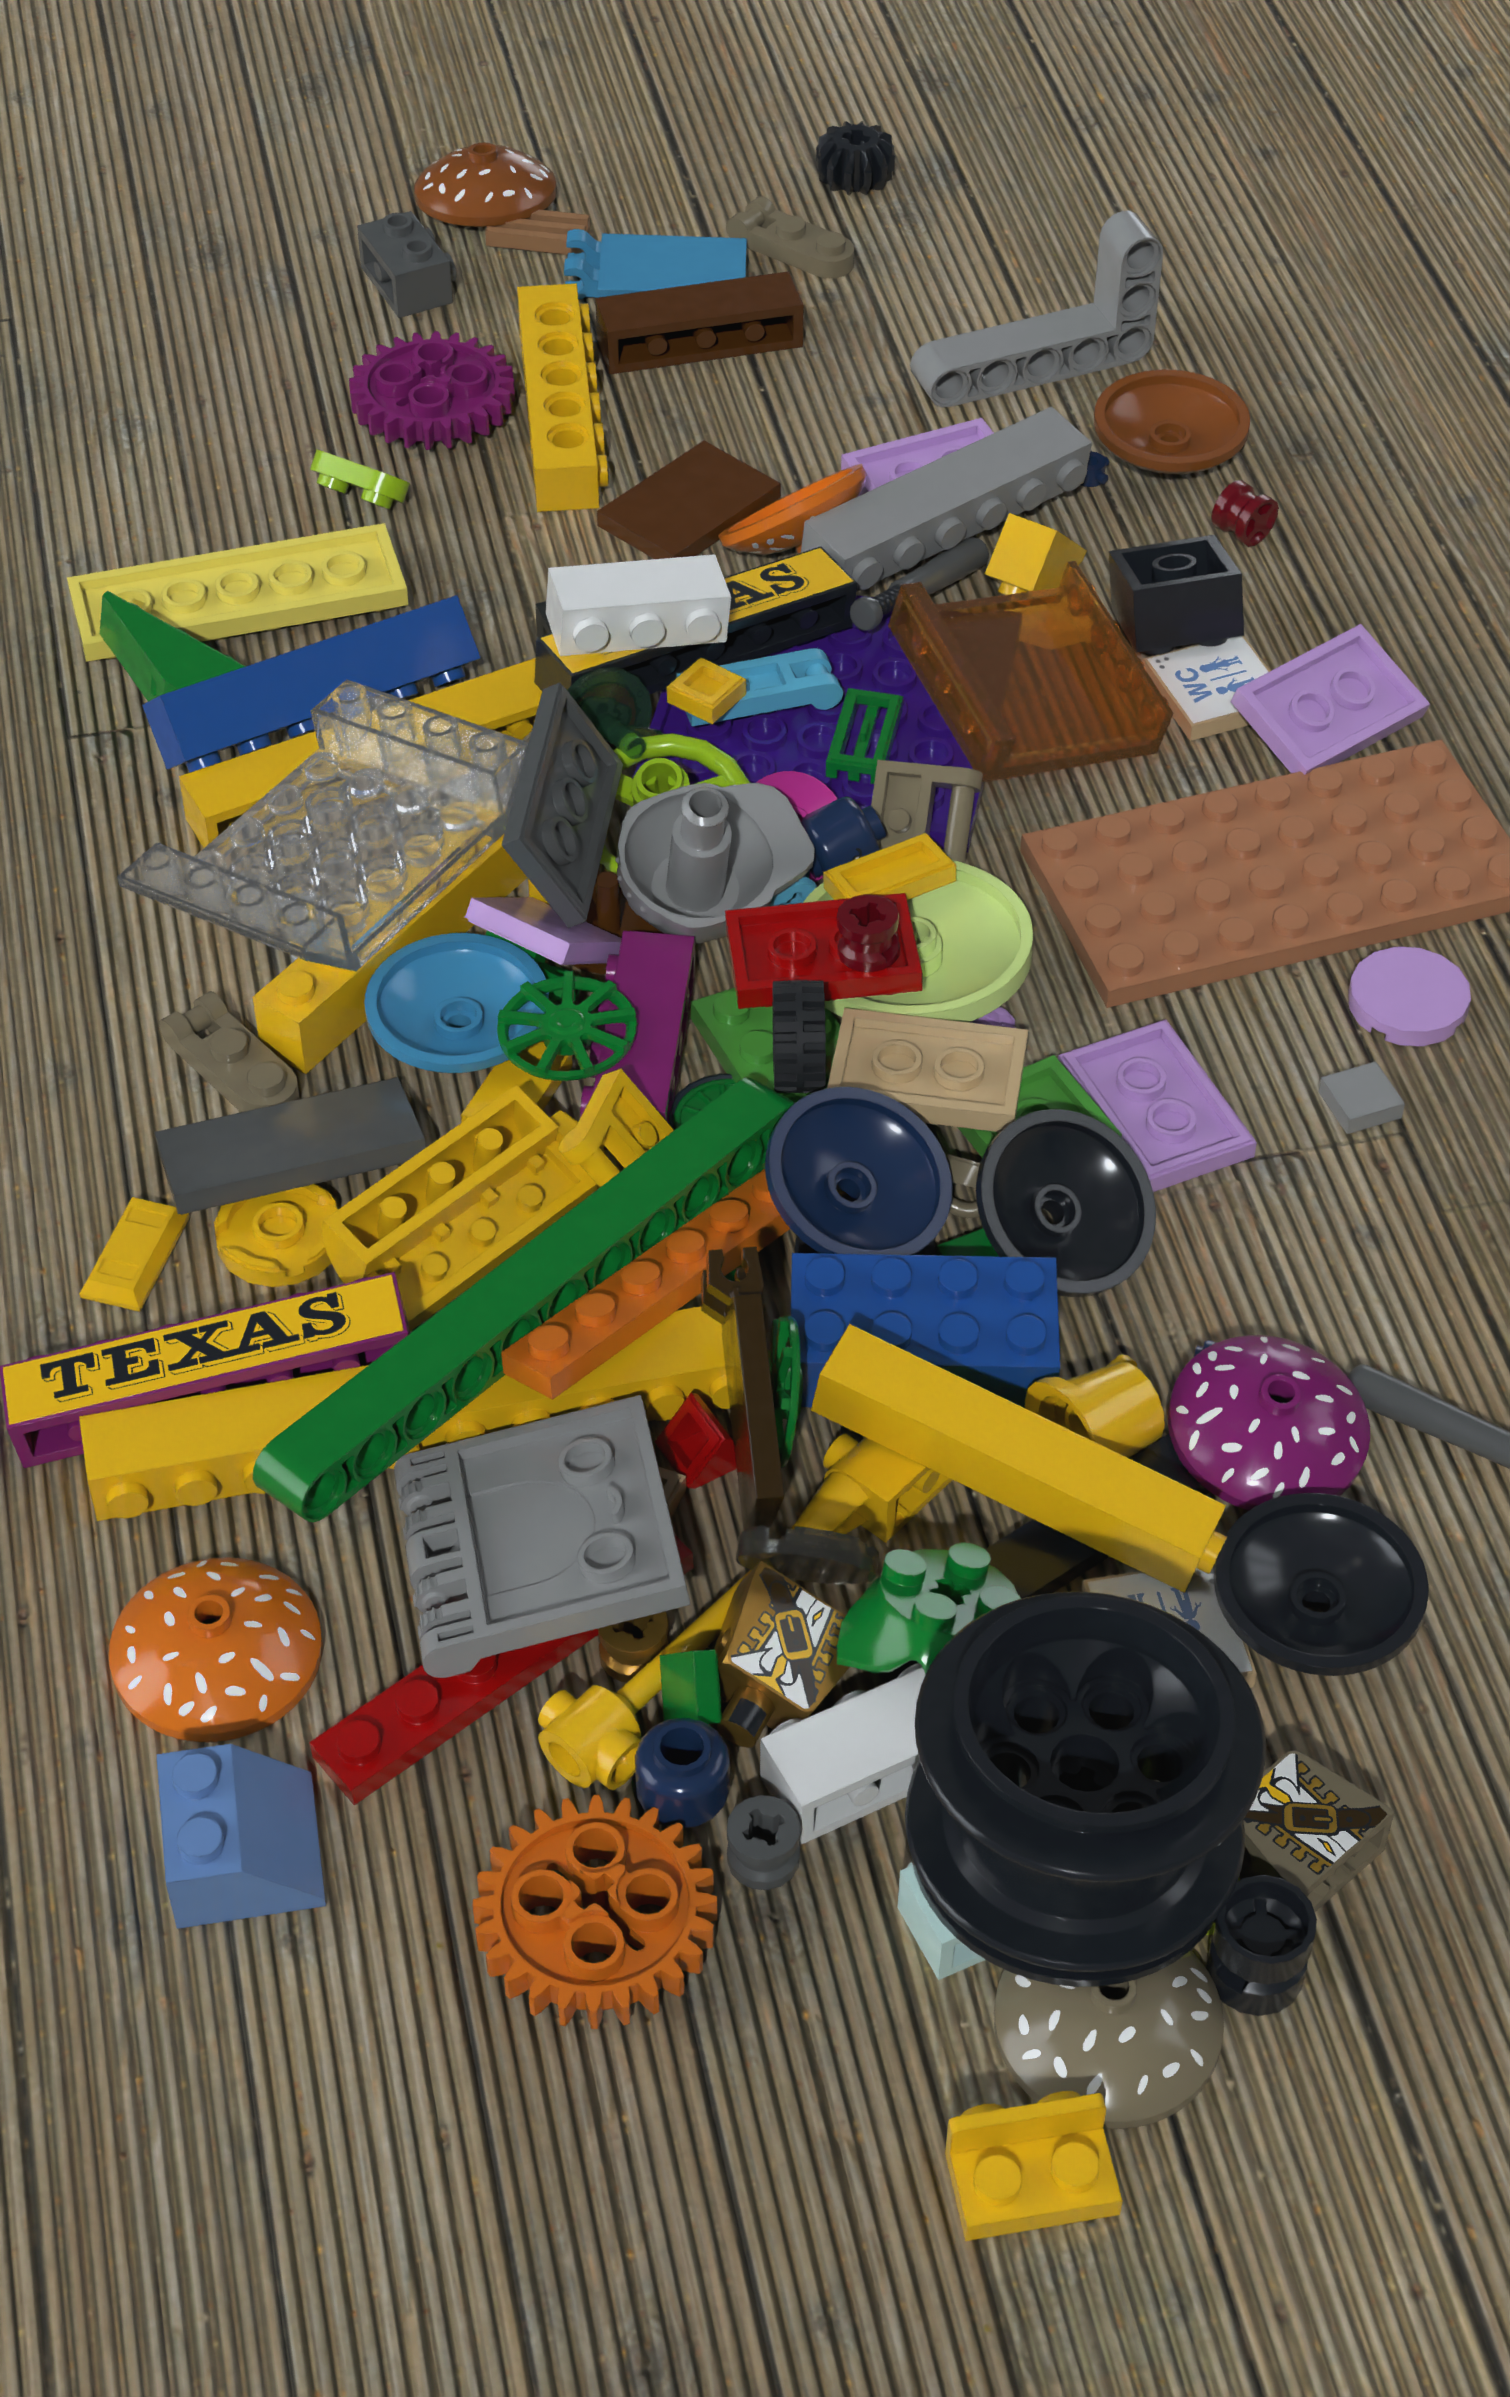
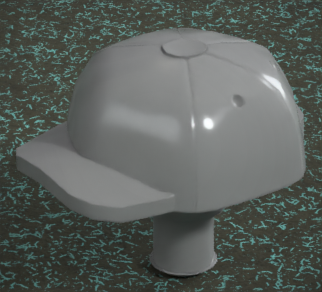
[615,783,815,944]

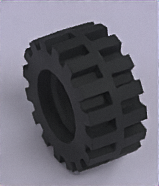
[772,980,826,1093]

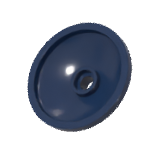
[765,1087,953,1255]

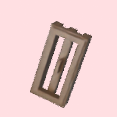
[485,209,590,255]

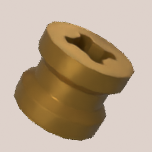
[598,1611,669,1683]

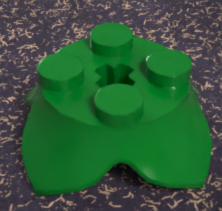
[836,1542,1021,1675]

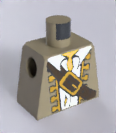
[1240,1751,1395,1912]

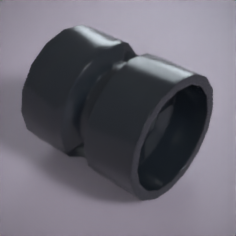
[1206,1875,1317,2016]

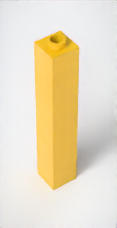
[811,1324,1227,1593]

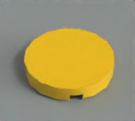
[214,1184,338,1287]

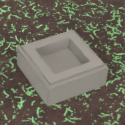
[1318,1061,1405,1134]

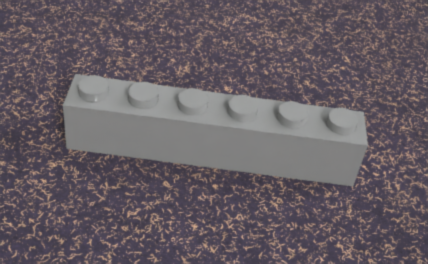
[801,406,1092,592]

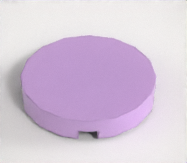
[1348,947,1471,1046]

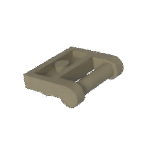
[871,760,983,863]

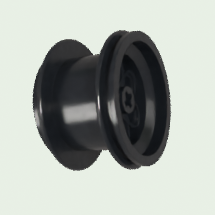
[905,1592,1266,1987]

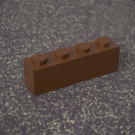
[595,271,804,375]

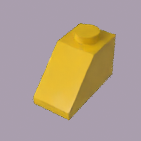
[985,513,1087,604]

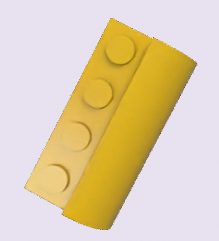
[322,1085,598,1331]

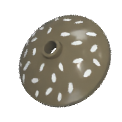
[994,1951,1224,2129]

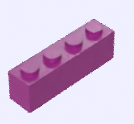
[580,931,695,1150]

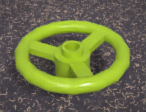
[600,733,750,887]

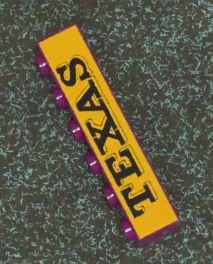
[0,1272,410,1468]

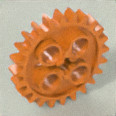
[472,1795,717,2029]

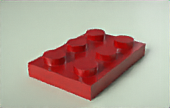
[725,893,922,1009]

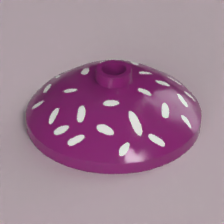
[1168,1335,1370,1510]

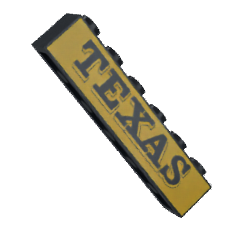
[534,546,857,695]

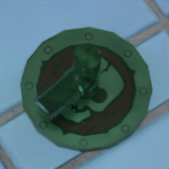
[567,667,663,759]

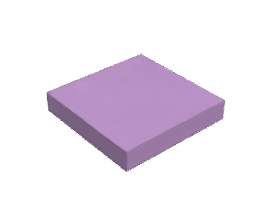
[465,897,622,965]

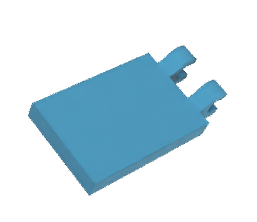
[564,229,747,300]

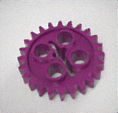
[349,331,515,450]

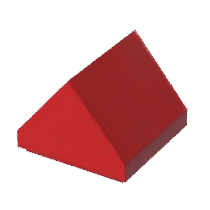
[655,1393,737,1489]

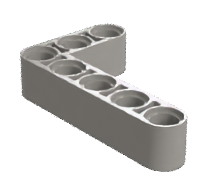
[910,211,1163,408]

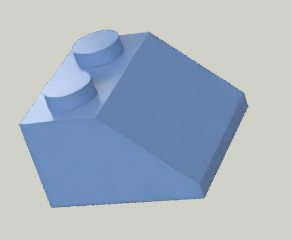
[156,1744,326,1929]

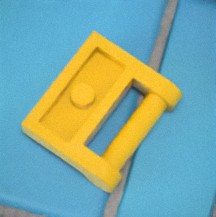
[558,1069,674,1187]

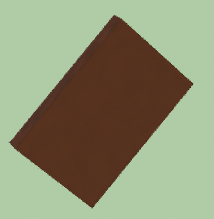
[597,440,781,559]

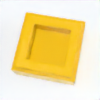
[667,657,746,725]

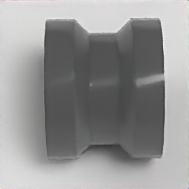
[727,1795,801,1890]

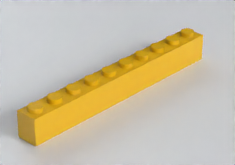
[79,1306,730,1521]

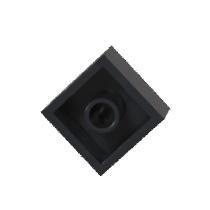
[1108,534,1244,655]

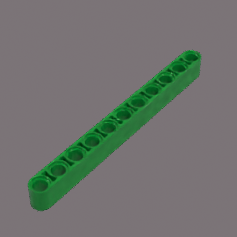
[253,1078,795,1522]

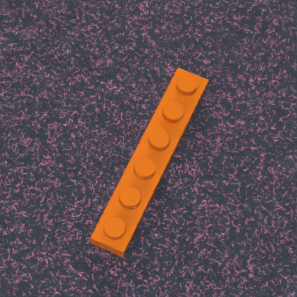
[501,1169,790,1400]

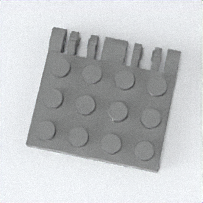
[394,1395,691,1678]

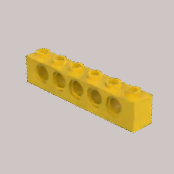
[517,283,608,512]

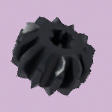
[816,121,895,195]

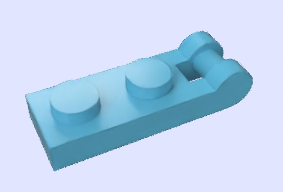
[676,648,843,727]

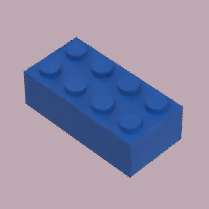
[791,1253,1061,1408]

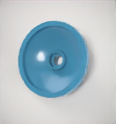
[364,933,549,1073]

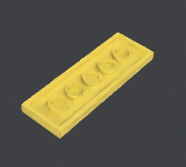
[67,523,409,662]

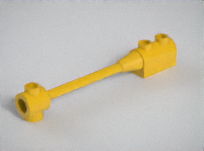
[538,1433,952,1790]

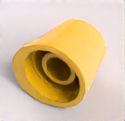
[1025,1354,1165,1458]

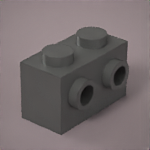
[357,211,456,318]

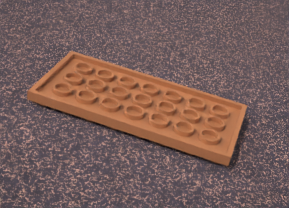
[1020,739,1510,1008]

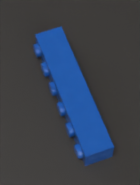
[142,595,481,773]

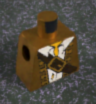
[714,1561,850,1748]

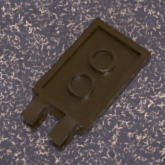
[701,1247,784,1531]

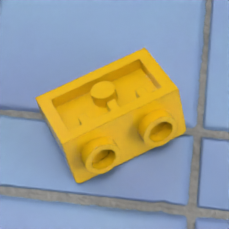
[945,2091,1123,2241]

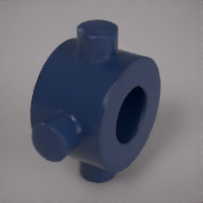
[1080,451,1109,487]

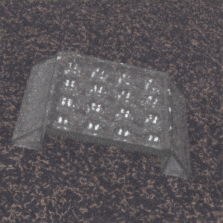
[117,680,529,971]

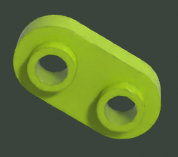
[310,449,410,510]

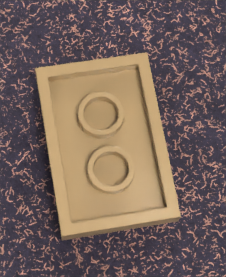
[827,1008,1029,1132]

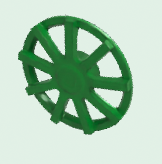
[497,971,637,1081]
[768,1316,803,1468]

